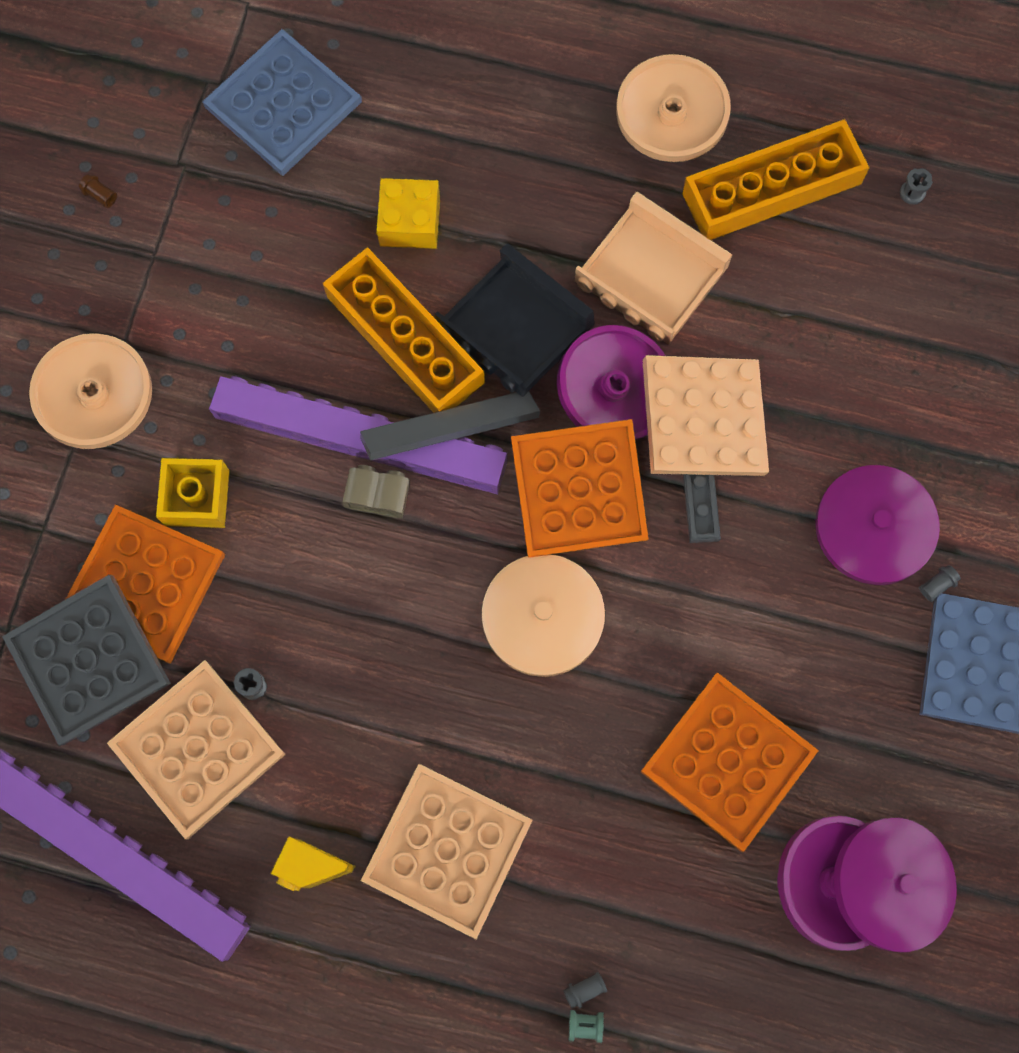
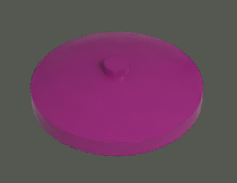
[557,325,666,441]
[815,465,940,585]
[778,816,869,951]
[834,818,957,952]

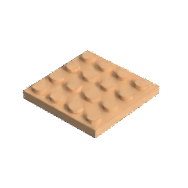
[643,355,769,476]
[107,660,286,840]
[361,764,533,939]

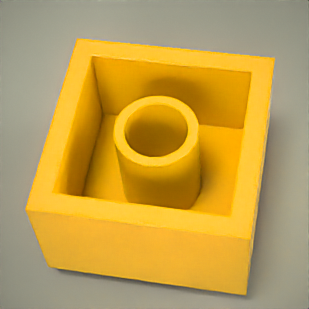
[377,178,440,249]
[156,458,230,528]

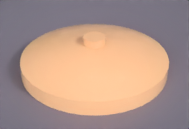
[616,54,731,162]
[29,334,152,449]
[482,554,605,677]

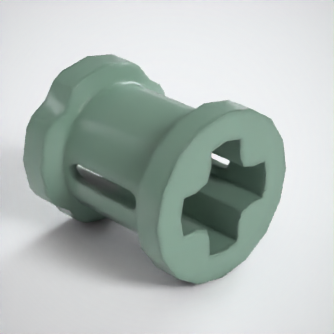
[569,1010,604,1043]

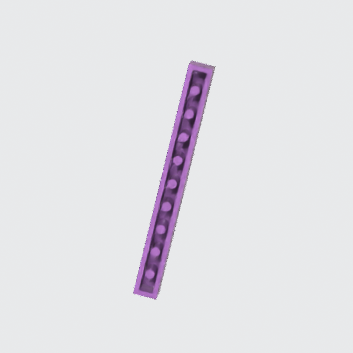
[209,376,508,495]
[0,749,251,961]

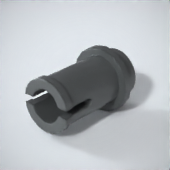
[919,565,961,602]
[563,972,607,1009]

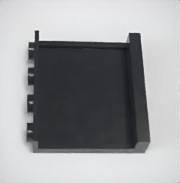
[435,243,595,397]

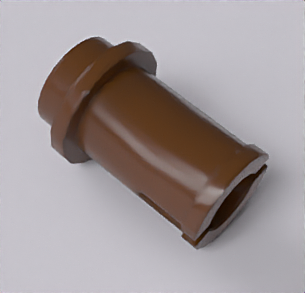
[79,174,117,208]

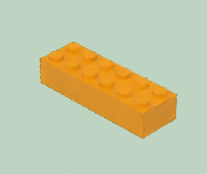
[682,119,869,240]
[322,247,485,413]

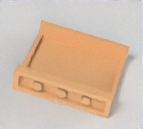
[575,192,732,345]

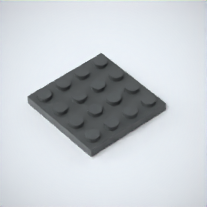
[2,575,171,746]

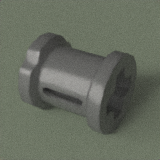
[900,168,932,205]
[234,668,267,700]

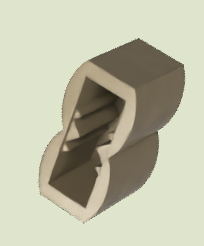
[342,465,410,519]

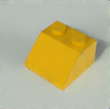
[271,837,355,891]

